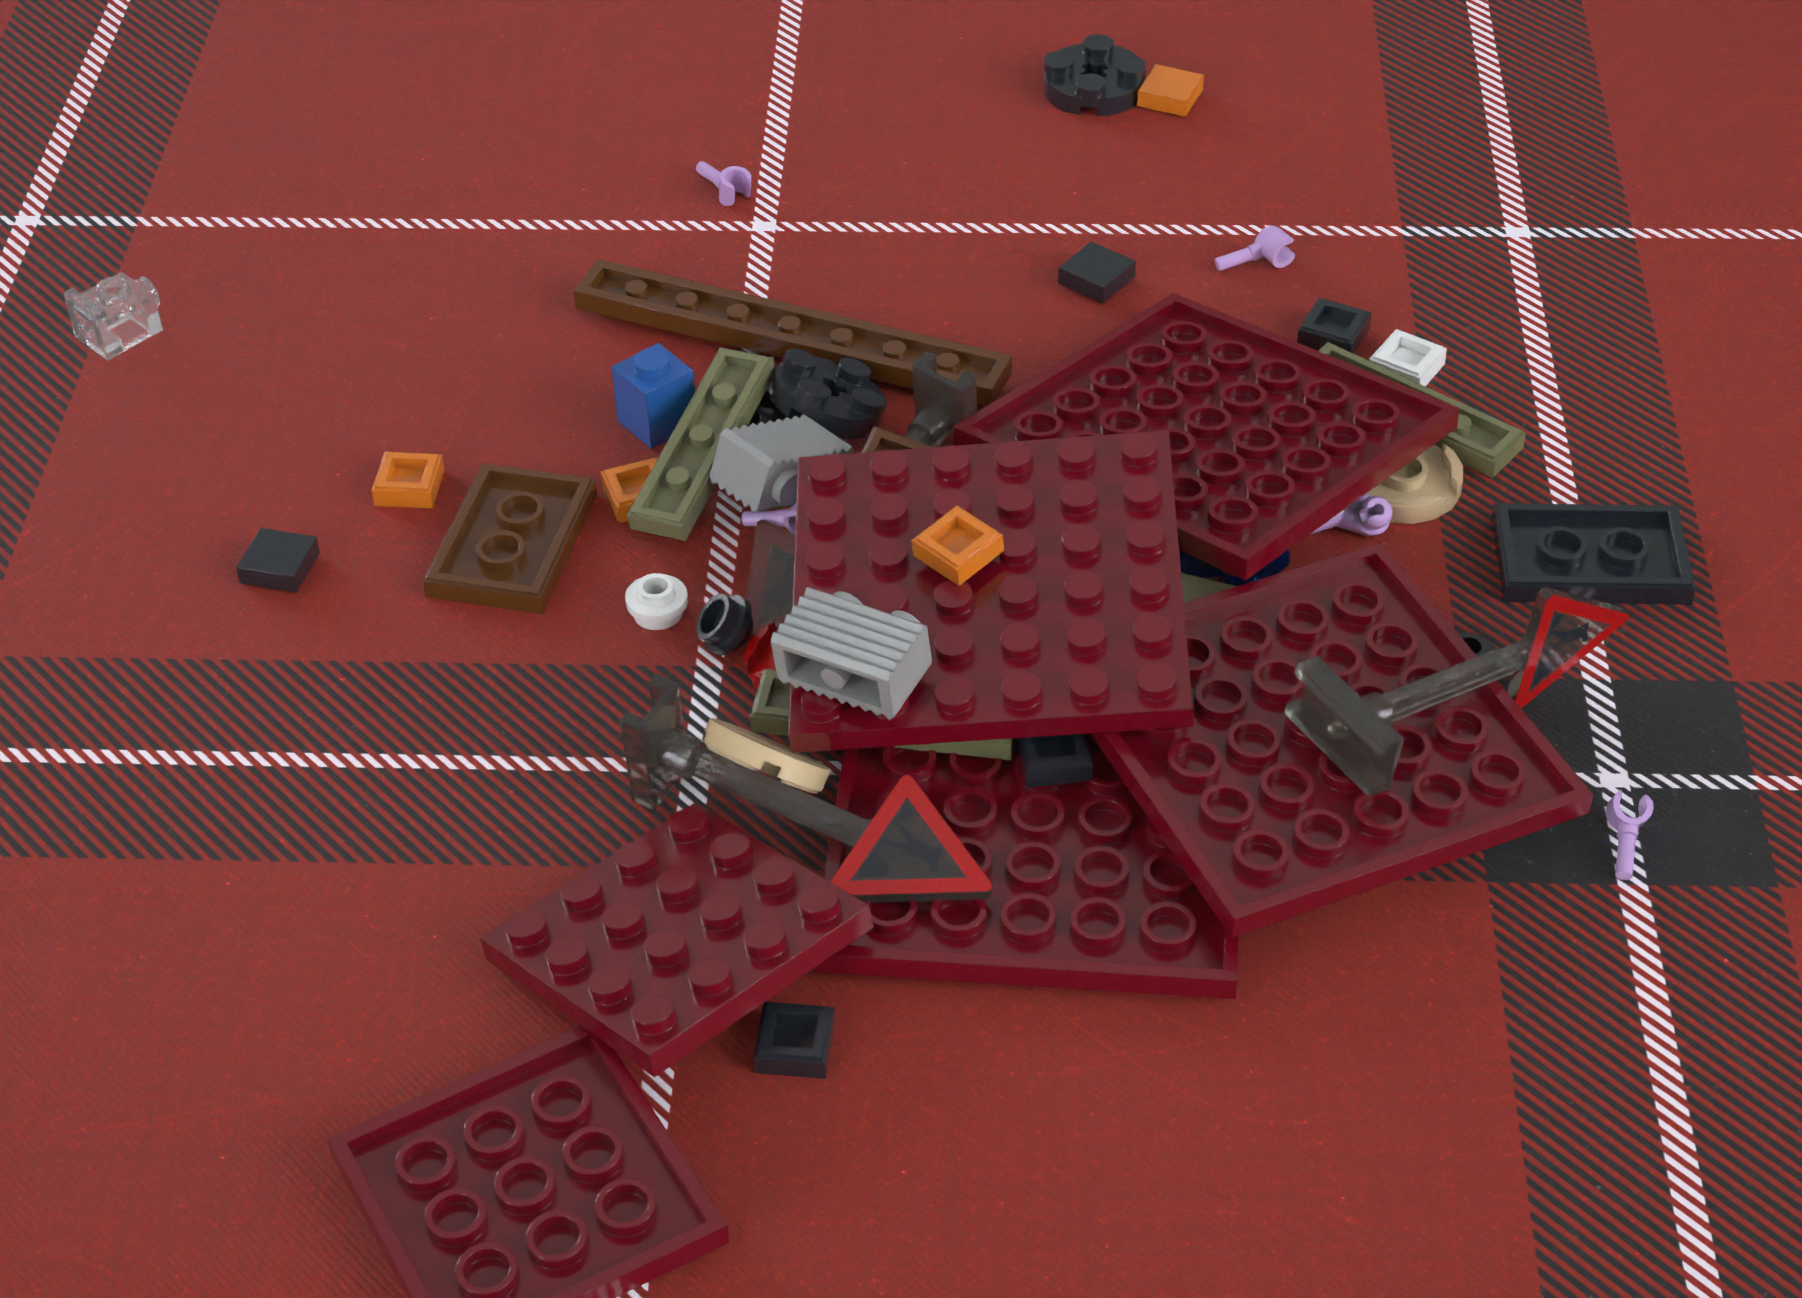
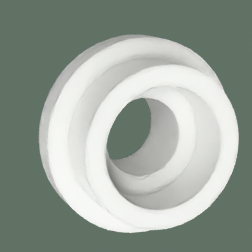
[625,573,688,630]

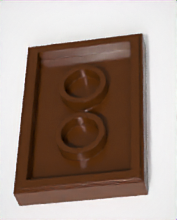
[423,463,597,614]

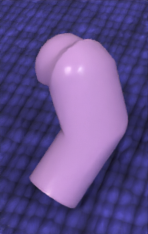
[1311,494,1393,536]

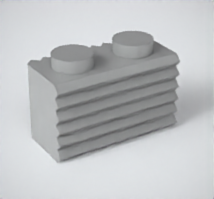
[710,414,854,513]
[771,587,932,720]

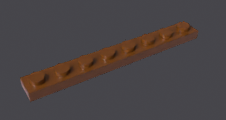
[573,259,1012,406]

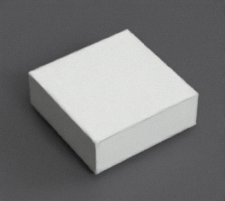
[1369,329,1447,386]

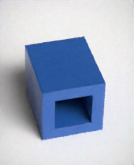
[611,343,695,449]

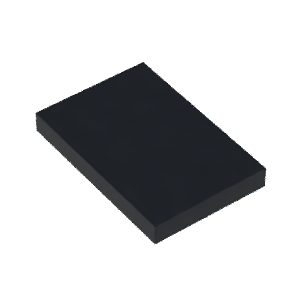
[1491,503,1696,605]

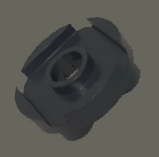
[1044,34,1146,116]
[769,348,887,439]

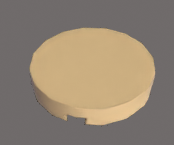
[1367,443,1463,524]
[701,718,831,794]

